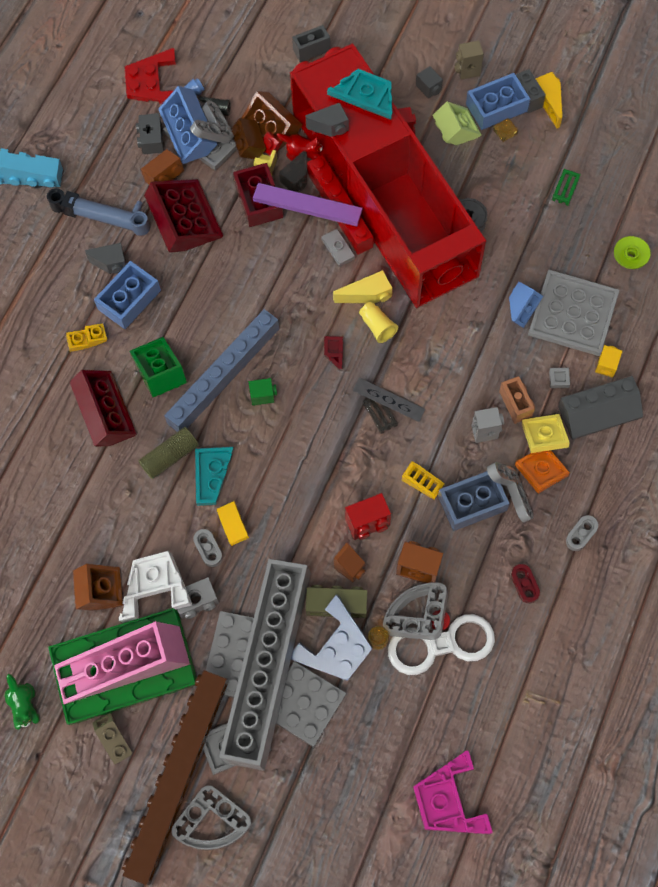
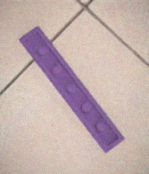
[253,183,362,227]

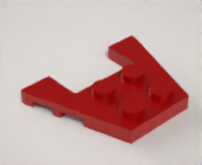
[125,48,176,104]

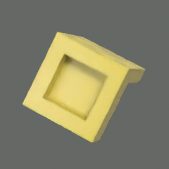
[253,150,277,175]

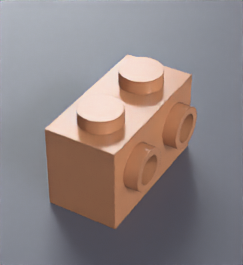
[499,376,535,424]

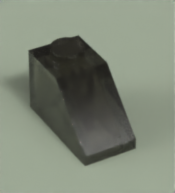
[279,151,307,192]

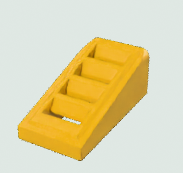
[402,461,445,500]

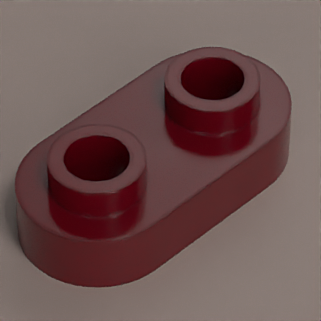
[511,564,540,604]

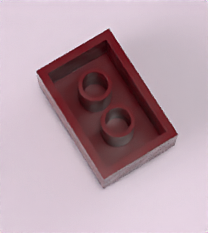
[233,163,283,227]

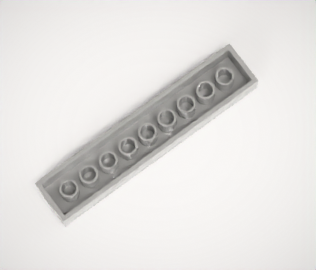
[219,559,311,771]

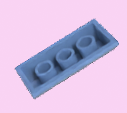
[158,86,218,164]

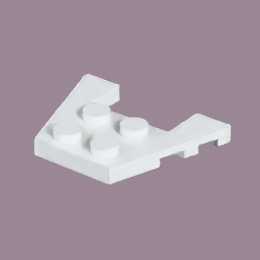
[119,551,192,623]

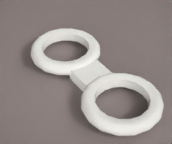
[388,614,495,675]

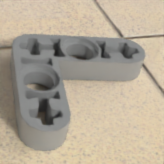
[190,100,234,143]
[487,462,533,523]

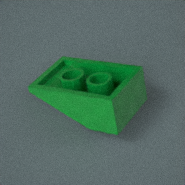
[129,337,187,398]

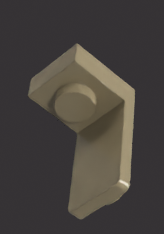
[92,712,132,764]

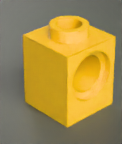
[595,345,622,378]

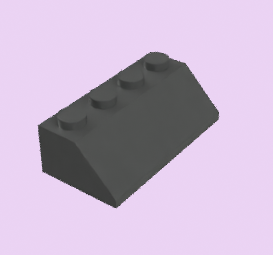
[558,376,643,440]

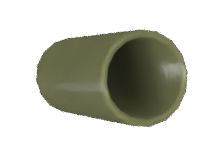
[138,427,199,480]

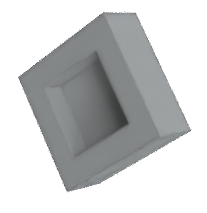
[549,368,570,388]

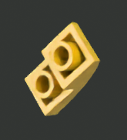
[66,323,107,352]
[217,501,249,546]

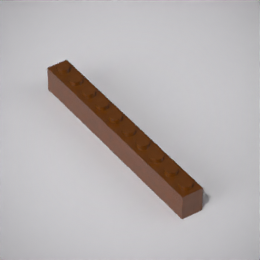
[122,670,229,886]

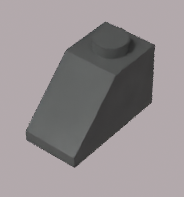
[306,103,349,137]
[85,243,126,274]

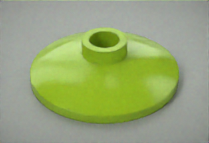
[614,236,651,269]

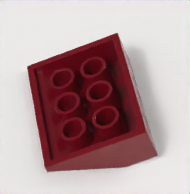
[144,179,223,253]

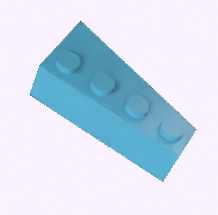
[0,148,63,188]

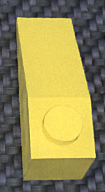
[333,270,392,303]

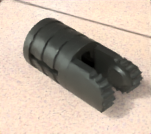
[199,97,231,116]

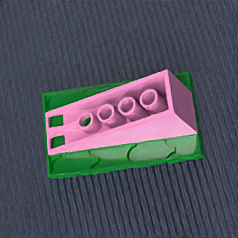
[48,608,197,725]

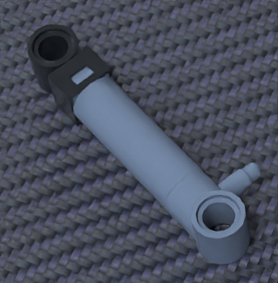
[47,188,150,236]

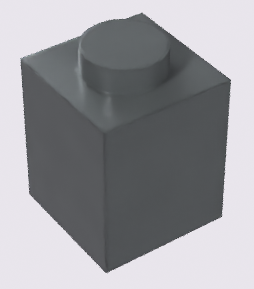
[416,66,443,99]

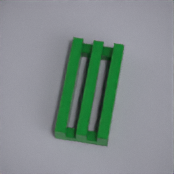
[552,169,581,206]

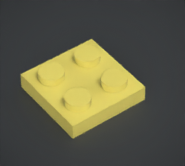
[522,414,570,453]

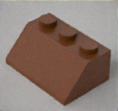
[241,91,303,150]

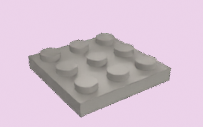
[276,661,346,748]

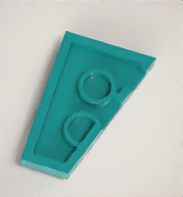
[195,447,234,506]

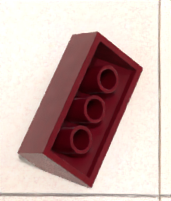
[70,370,137,447]

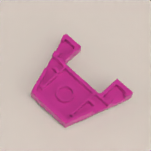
[413,750,493,834]

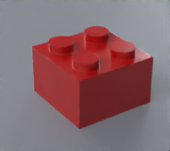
[345,493,391,540]

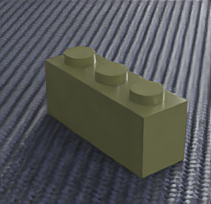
[306,585,367,618]

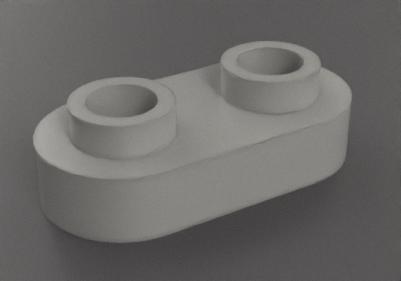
[566,515,598,551]
[193,529,222,567]

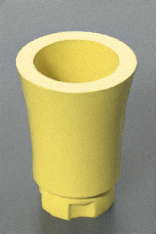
[359,302,398,343]

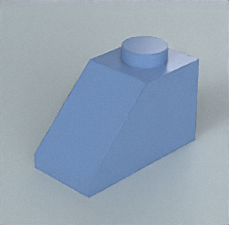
[509,282,543,328]

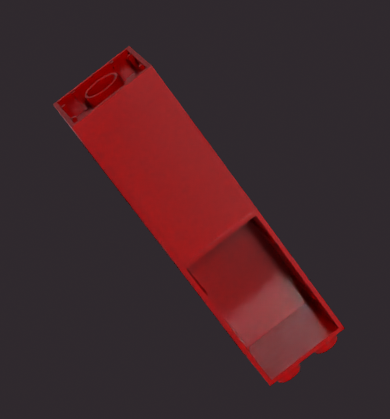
[290,43,486,308]

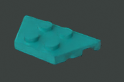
[327,69,392,120]

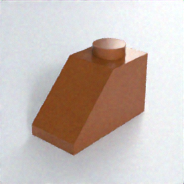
[334,543,366,583]

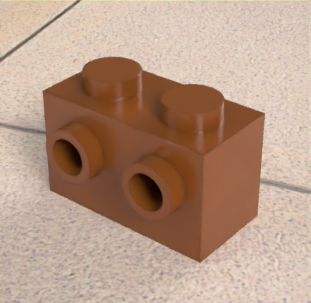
[140,149,184,184]

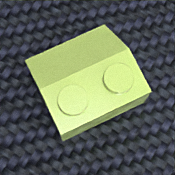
[433,101,481,145]

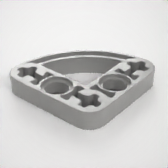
[383,583,448,640]
[172,786,252,850]

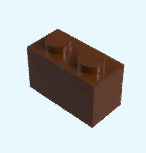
[231,118,266,159]

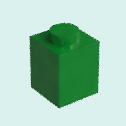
[248,378,277,406]

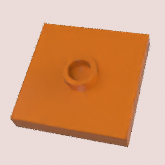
[515,450,570,494]

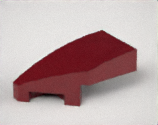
[324,336,343,370]

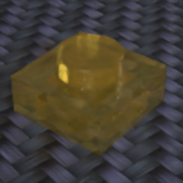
[493,118,518,142]

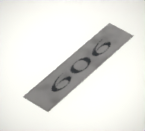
[353,378,425,422]

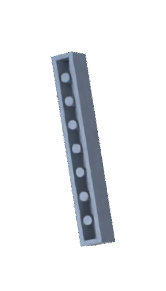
[164,309,279,432]

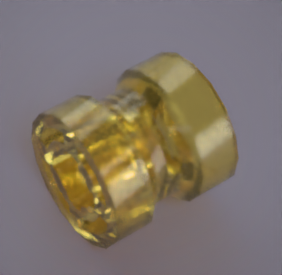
[368,626,389,650]

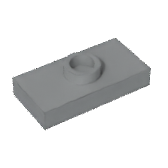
[321,229,355,267]

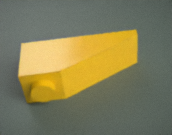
[536,72,562,128]

